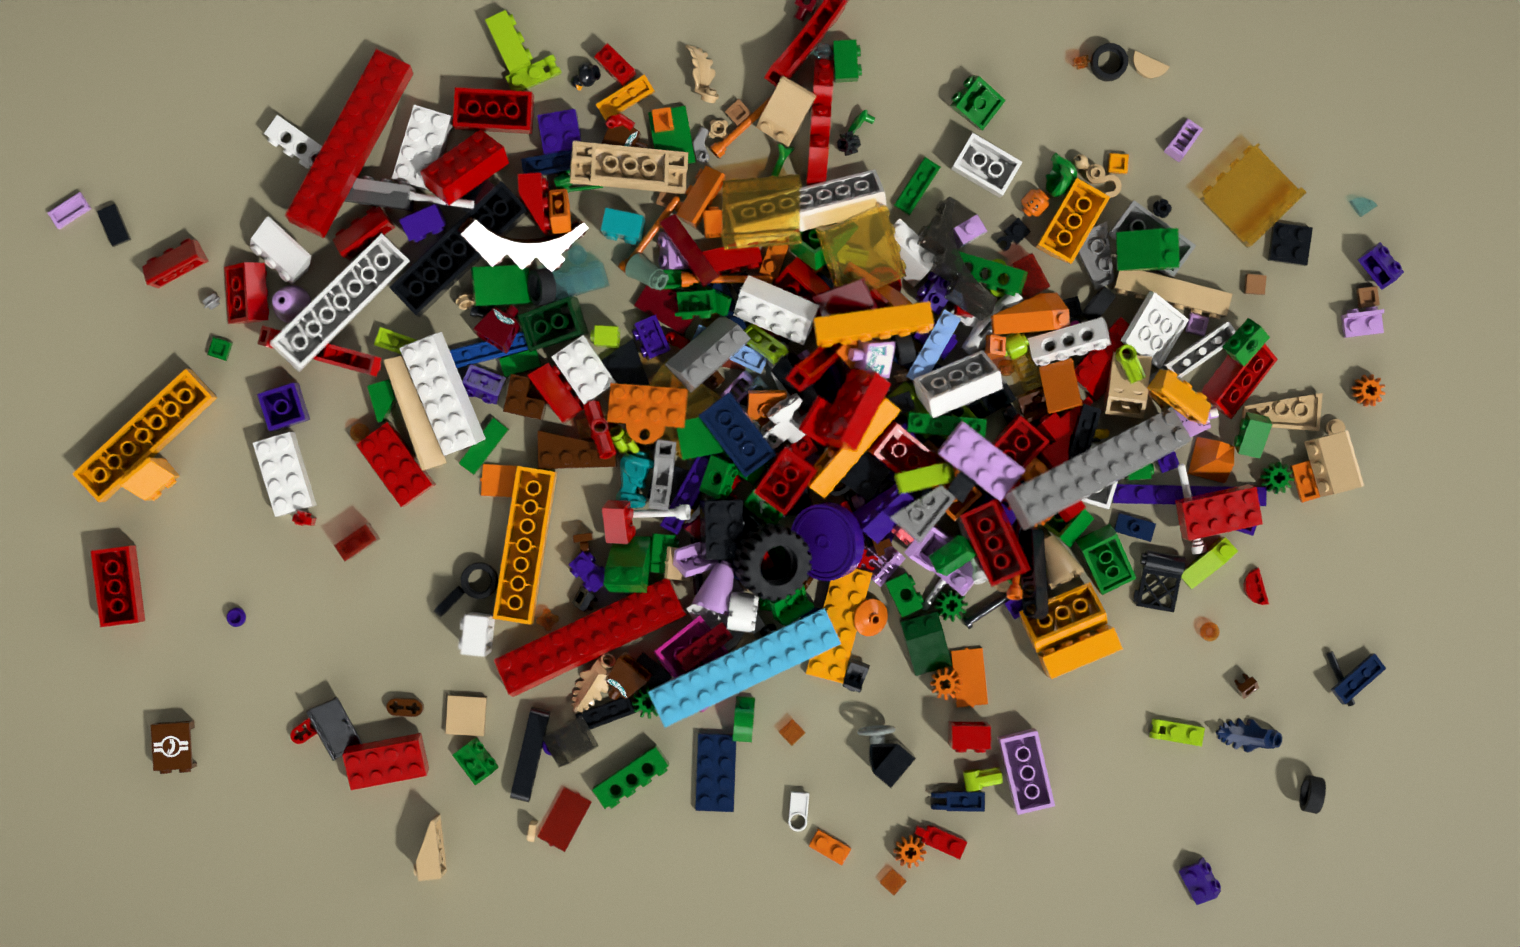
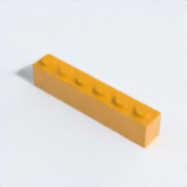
[813,302,934,347]
[808,396,901,498]

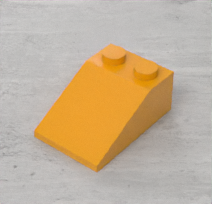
[119,458,180,501]

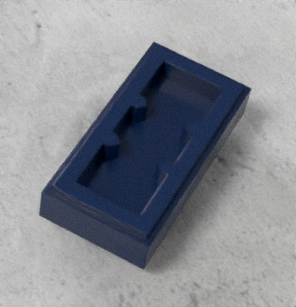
[1114,513,1156,542]

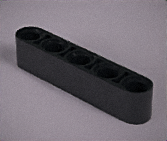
[1018,526,1048,620]
[510,707,551,803]

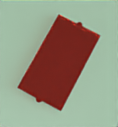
[537,787,592,852]

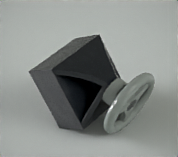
[857,725,916,788]

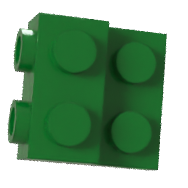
[950,75,1006,131]

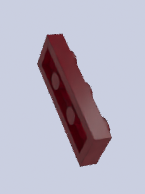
[675,622,733,672]

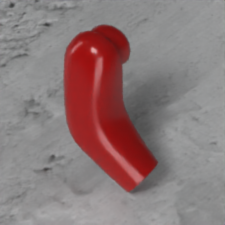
[665,332,691,349]

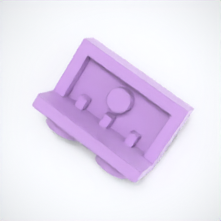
[658,231,690,270]
[673,542,719,578]

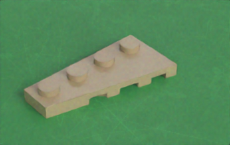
[1242,393,1323,431]

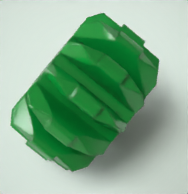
[1260,462,1294,494]
[935,589,968,622]
[632,686,659,719]

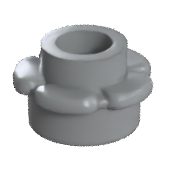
[202,293,221,310]

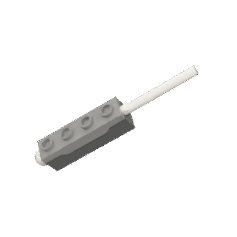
[344,176,474,212]

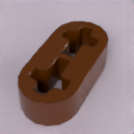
[386,698,424,717]

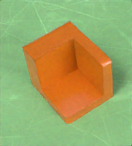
[651,107,674,133]
[984,334,1006,360]

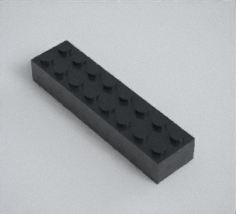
[389,181,530,317]

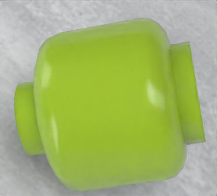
[1004,333,1029,360]

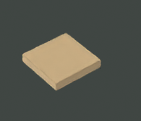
[445,695,487,736]

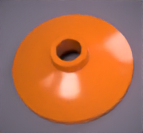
[853,599,888,636]

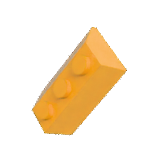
[1147,369,1211,425]

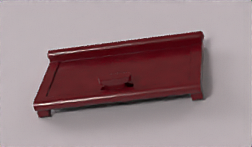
[812,277,878,317]
[634,285,695,336]

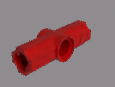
[583,400,616,459]

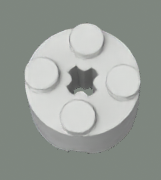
[727,591,759,633]

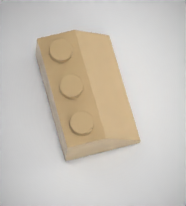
[1304,430,1364,497]

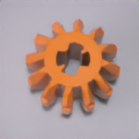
[1352,374,1386,407]
[930,667,963,700]
[893,835,926,868]

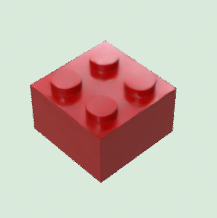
[948,721,991,753]

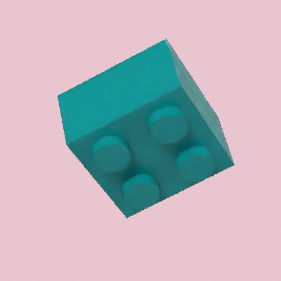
[601,208,646,245]

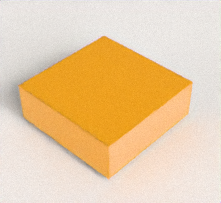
[1107,153,1129,174]

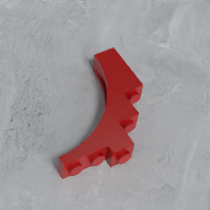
[764,0,849,87]
[807,59,834,185]
[786,288,889,391]
[257,326,381,377]
[1036,396,1093,522]

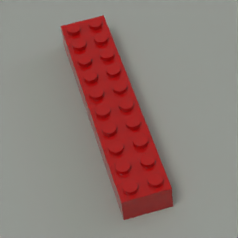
[285,49,414,239]
[494,579,687,697]

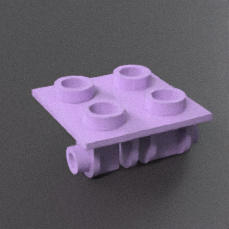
[860,539,906,587]

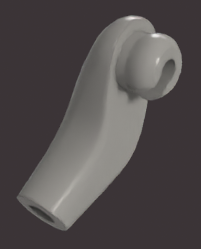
[693,127,710,164]

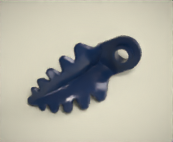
[1216,719,1282,753]

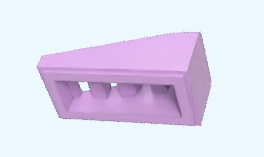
[1164,118,1203,162]
[717,370,759,403]

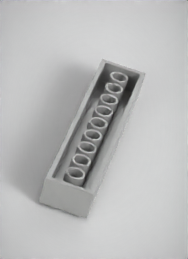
[1005,407,1192,530]

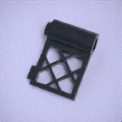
[1133,550,1186,613]

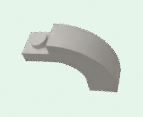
[649,440,676,511]

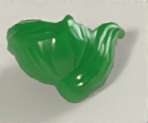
[1046,153,1077,197]

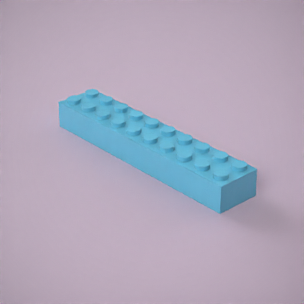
[648,608,841,727]

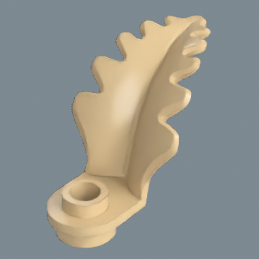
[685,45,719,103]
[571,653,616,713]

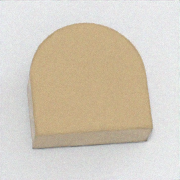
[527,820,538,842]

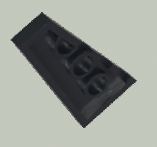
[601,339,650,386]

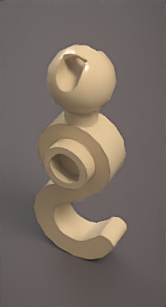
[1073,154,1122,198]

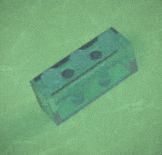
[553,260,610,302]

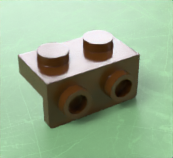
[1016,386,1057,422]

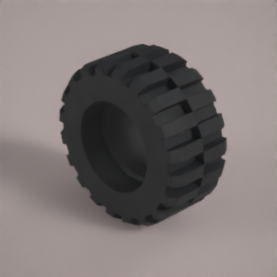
[734,523,812,601]

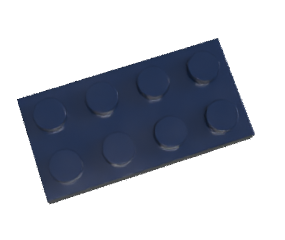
[699,392,777,477]
[695,733,736,812]

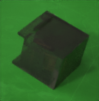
[542,716,599,767]

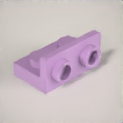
[1341,306,1385,338]

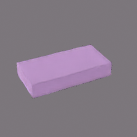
[47,192,92,229]

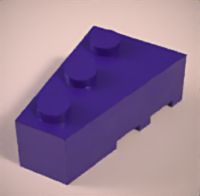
[853,483,917,543]

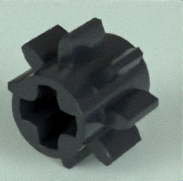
[837,131,861,156]

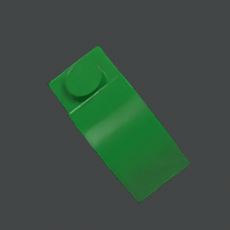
[733,696,755,743]

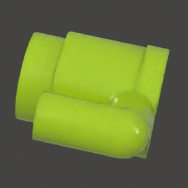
[609,426,639,454]

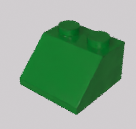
[1040,509,1094,548]

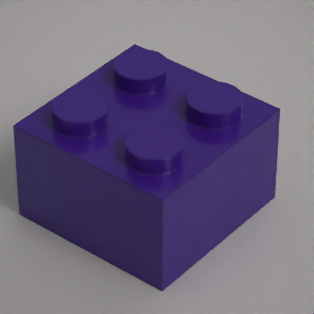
[537,109,582,155]
[400,204,447,243]
[257,382,310,431]

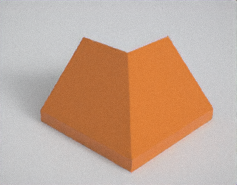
[1187,437,1235,483]

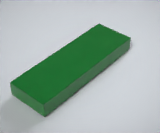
[894,157,941,216]
[459,418,509,475]

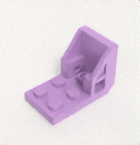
[904,525,983,596]

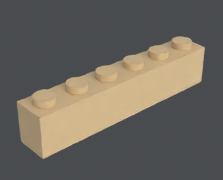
[1112,270,1233,320]

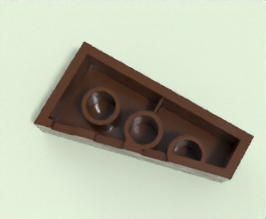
[537,430,617,469]

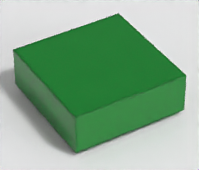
[207,337,233,361]

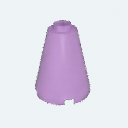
[272,285,311,323]
[693,560,735,616]

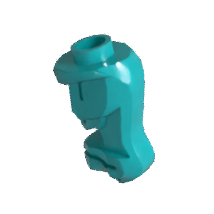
[616,451,654,509]

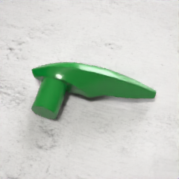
[848,109,875,134]

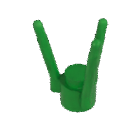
[554,171,603,193]

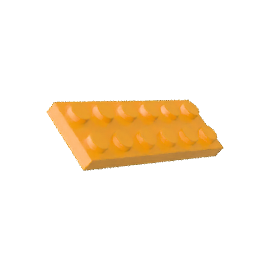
[806,568,872,684]

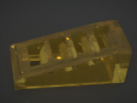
[1011,350,1042,393]

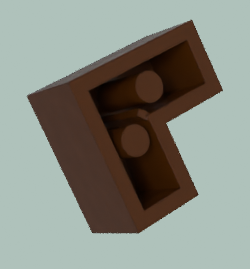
[503,374,547,420]

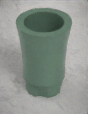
[625,253,669,290]

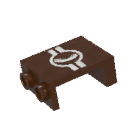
[151,720,197,774]

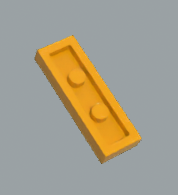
[596,74,655,121]

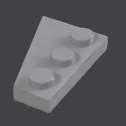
[1078,221,1114,290]
[889,485,956,543]

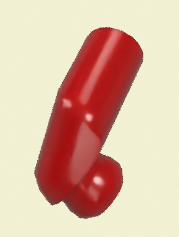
[606,113,635,131]

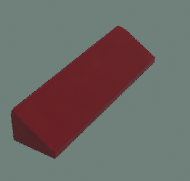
[659,214,719,287]

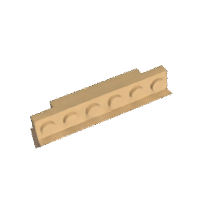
[570,141,688,194]
[383,355,447,471]

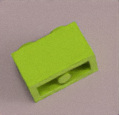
[591,325,621,348]

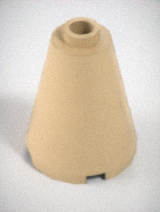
[1044,534,1085,589]

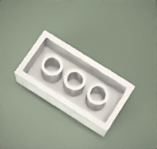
[392,105,453,193]
[733,275,820,345]
[913,350,1003,418]
[253,432,317,517]

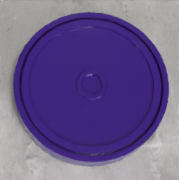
[791,502,864,581]

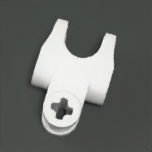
[760,393,808,448]

